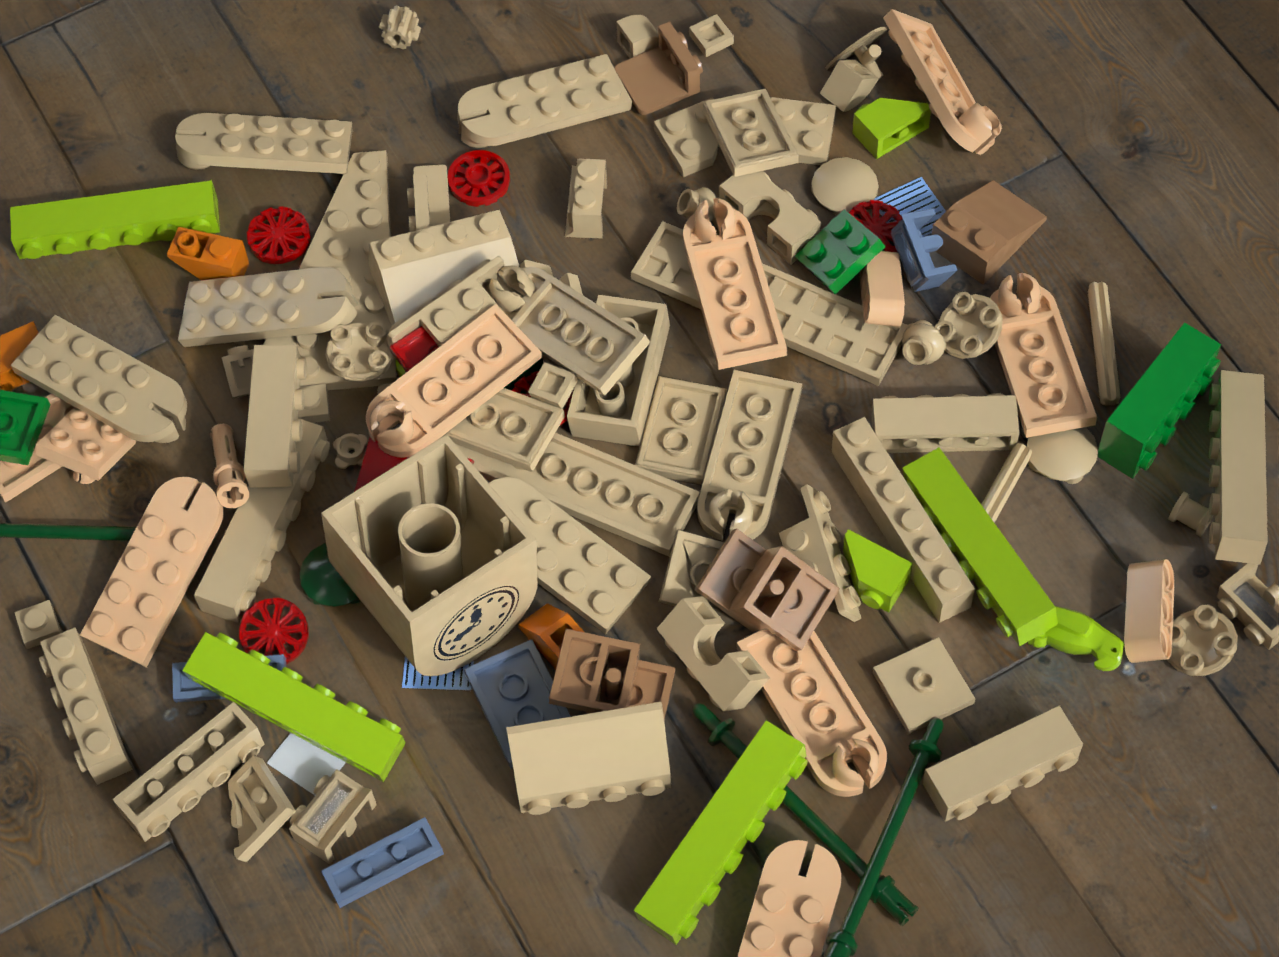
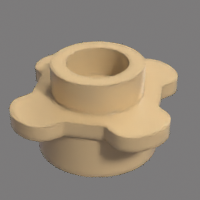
[333,433,368,469]

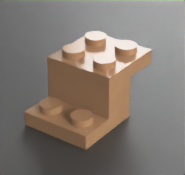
[694,529,840,651]
[549,629,676,721]

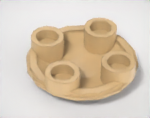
[811,157,879,216]
[935,292,1002,359]
[325,322,394,382]
[1027,427,1098,484]
[1167,605,1238,676]

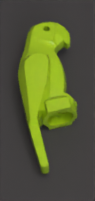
[1028,606,1124,671]

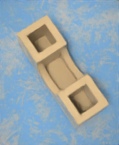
[719,171,821,265]
[657,596,770,712]

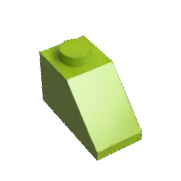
[852,98,931,159]
[843,529,913,613]

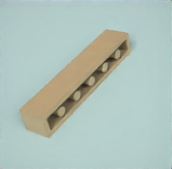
[1209,370,1268,564]
[832,417,975,623]
[194,419,330,624]

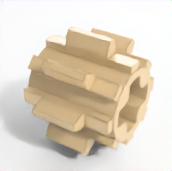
[379,6,421,49]

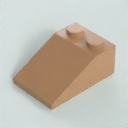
[932,180,1047,285]

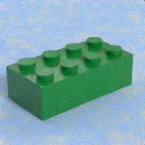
[1097,322,1221,479]

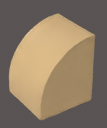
[616,15,659,59]
[820,60,879,112]

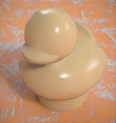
[677,187,717,227]
[901,320,946,365]

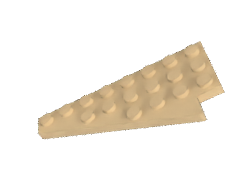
[263,150,397,390]

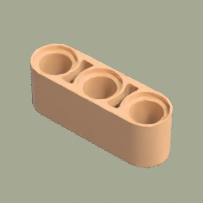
[859,251,905,327]
[1124,559,1174,663]

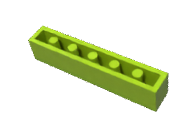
[10,180,220,259]
[902,447,1058,647]
[182,632,406,782]
[634,720,808,945]

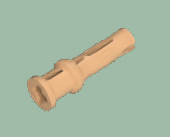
[210,423,249,508]

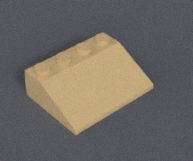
[368,210,523,326]
[506,702,671,815]

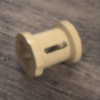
[1168,492,1214,537]

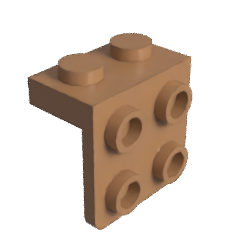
[615,21,703,115]

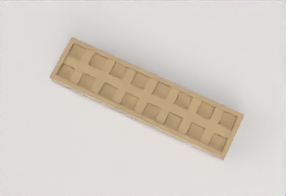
[631,221,909,386]

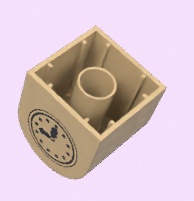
[321,434,537,676]

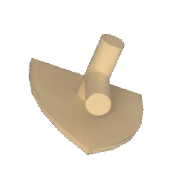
[825,27,887,80]

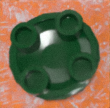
[299,543,361,607]

